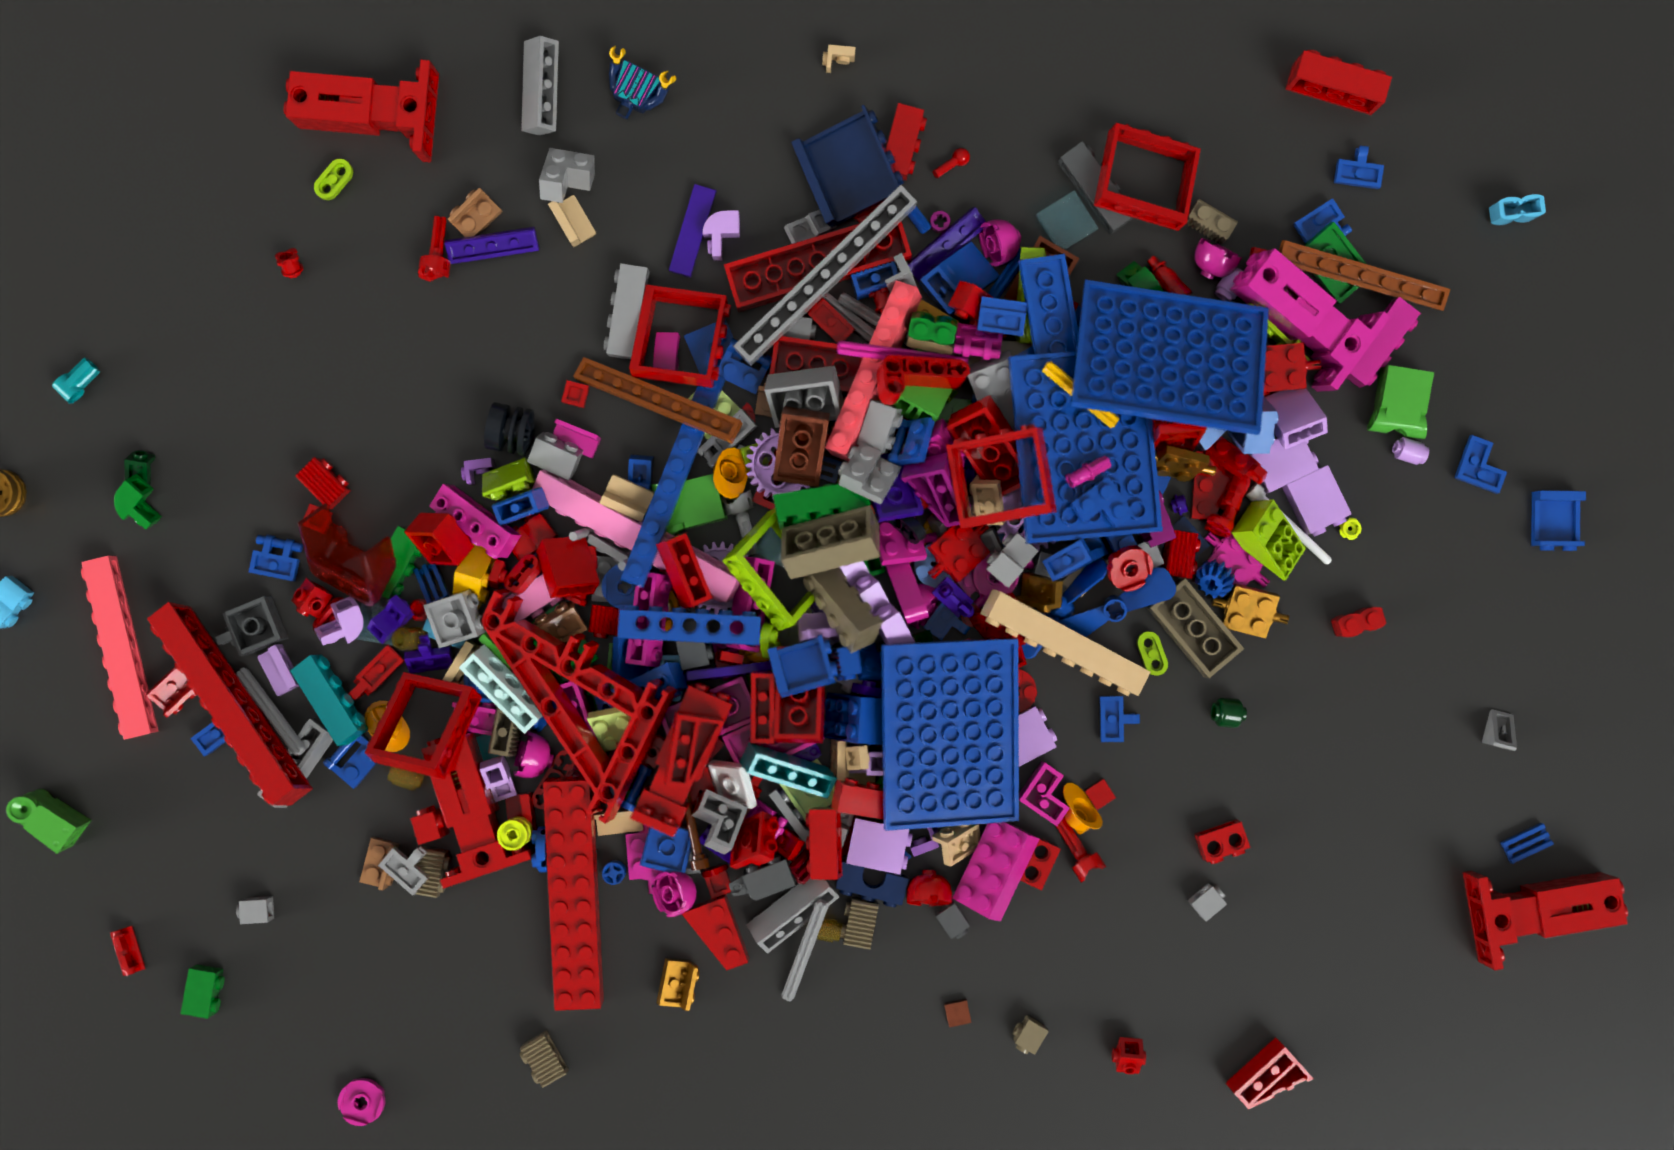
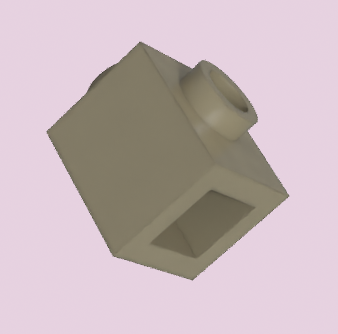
[1012,1015,1049,1055]

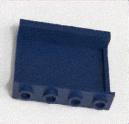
[791,105,905,228]

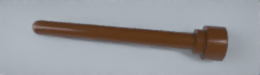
[685,793,710,871]

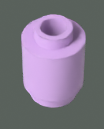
[1215,268,1242,302]
[1392,437,1429,465]

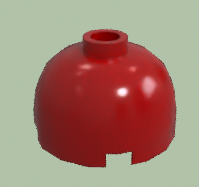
[907,870,952,906]

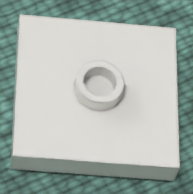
[708,760,757,809]

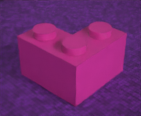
[1019,761,1070,826]

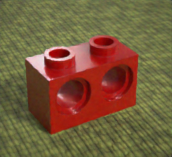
[1194,819,1251,864]
[1020,835,1061,891]

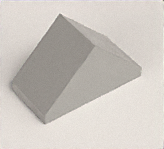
[1482,709,1517,751]

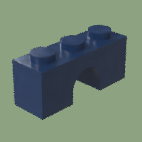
[836,859,909,907]

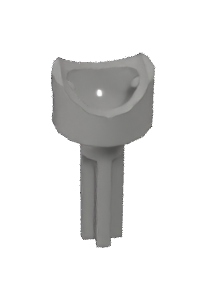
[721,490,759,555]

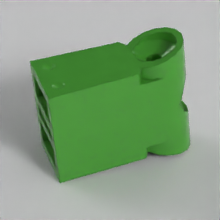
[891,348,953,421]
[1367,365,1434,440]
[651,474,728,536]
[6,789,92,854]

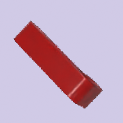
[876,355,970,405]

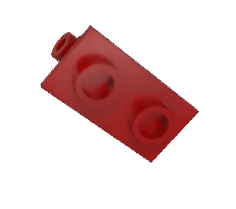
[110,926,146,976]

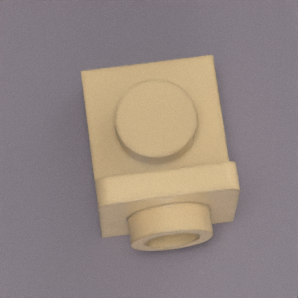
[822,44,856,73]
[845,746,870,770]

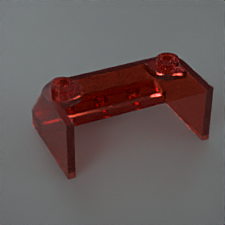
[298,504,396,607]

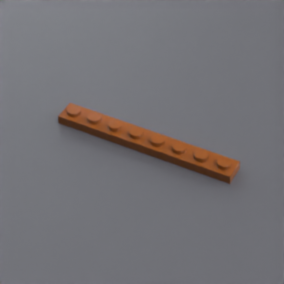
[1279,240,1451,311]
[573,357,743,444]

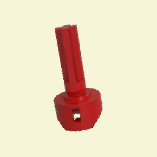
[418,216,451,282]
[1055,817,1106,882]

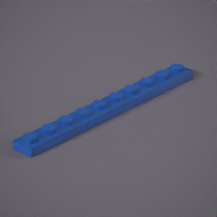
[621,371,725,588]

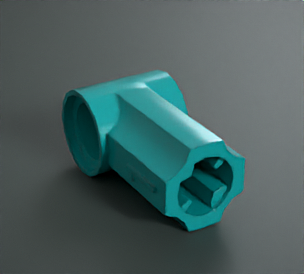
[52,357,101,404]

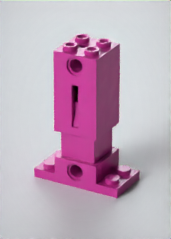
[1230,249,1391,392]

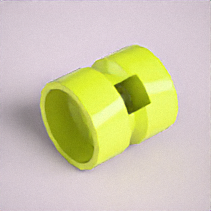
[497,816,533,850]

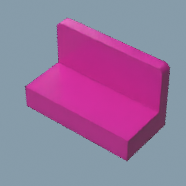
[553,419,601,459]

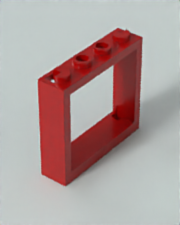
[1094,122,1201,231]
[629,285,731,388]
[946,424,1057,529]
[365,672,482,779]

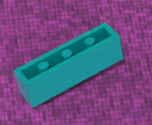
[290,654,369,746]
[740,742,837,799]

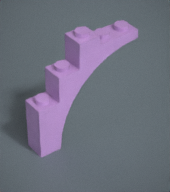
[838,561,915,644]

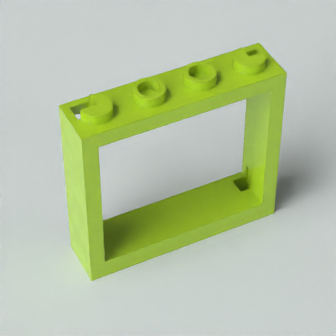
[722,508,815,631]

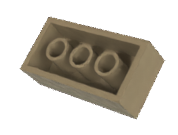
[781,505,880,579]
[1146,578,1244,678]

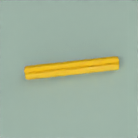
[1042,361,1119,428]

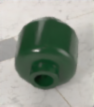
[1211,698,1247,728]

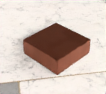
[944,999,972,1028]

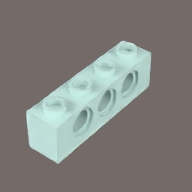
[459,645,543,734]

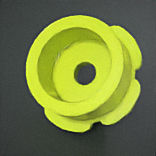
[1339,518,1362,540]

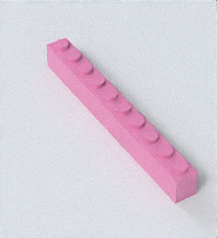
[532,469,740,603]

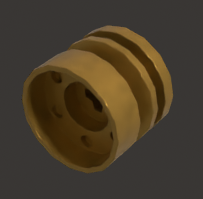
[0,469,27,517]

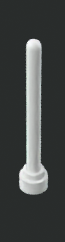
[1245,483,1332,564]

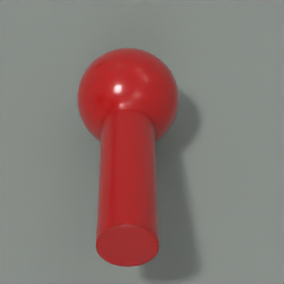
[932,148,970,178]

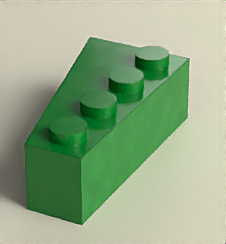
[773,483,870,530]

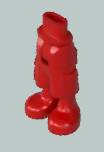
[1147,256,1192,296]
[1204,475,1251,537]

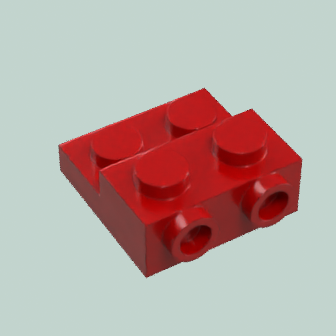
[730,811,779,869]

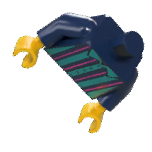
[609,45,676,120]

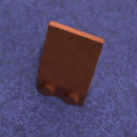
[773,406,830,487]

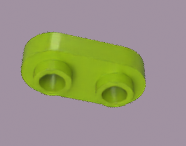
[314,159,353,200]
[760,623,780,659]
[1136,632,1168,676]

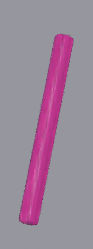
[837,341,969,364]

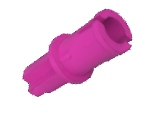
[1065,456,1111,489]

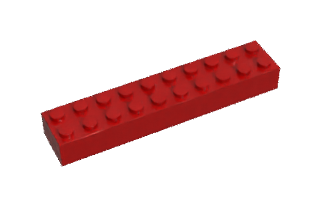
[147,602,313,805]
[543,776,604,1011]

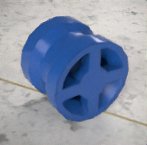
[602,860,626,885]

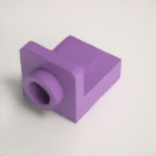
[461,458,496,485]
[910,827,939,857]

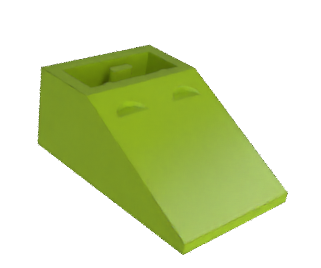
[482,458,536,502]
[1231,499,1306,580]

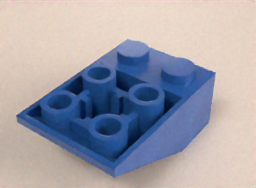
[919,241,1000,316]
[824,692,882,745]

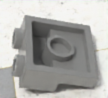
[838,442,901,505]
[423,589,486,648]

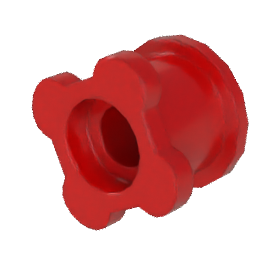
[275,248,304,278]
[868,287,890,314]

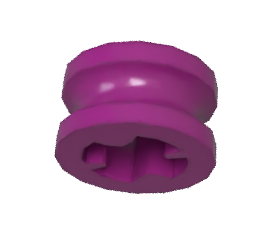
[930,211,950,233]

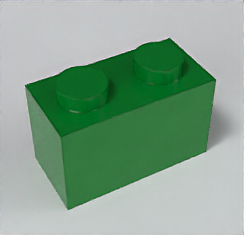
[181,964,225,1019]

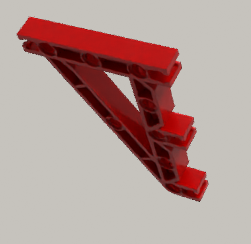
[482,589,677,824]

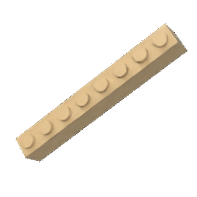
[980,589,1151,697]

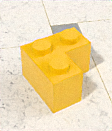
[453,542,496,610]

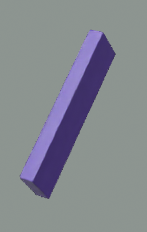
[669,184,716,278]
[907,207,986,283]
[445,227,539,264]
[684,661,773,683]

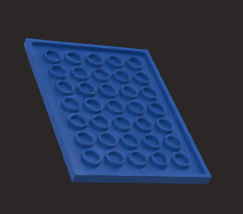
[1071,280,1269,435]
[1008,351,1163,544]
[881,638,1019,831]

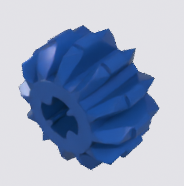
[1194,559,1235,599]

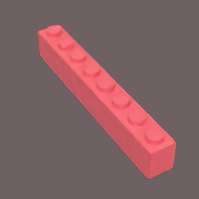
[825,280,922,462]
[81,556,159,740]

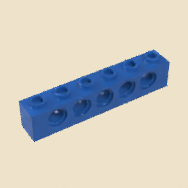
[618,605,761,646]

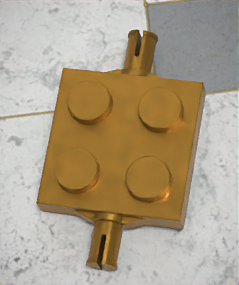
[1155,445,1216,482]
[1211,583,1289,638]

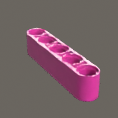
[885,562,929,624]

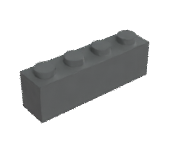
[1058,142,1133,235]

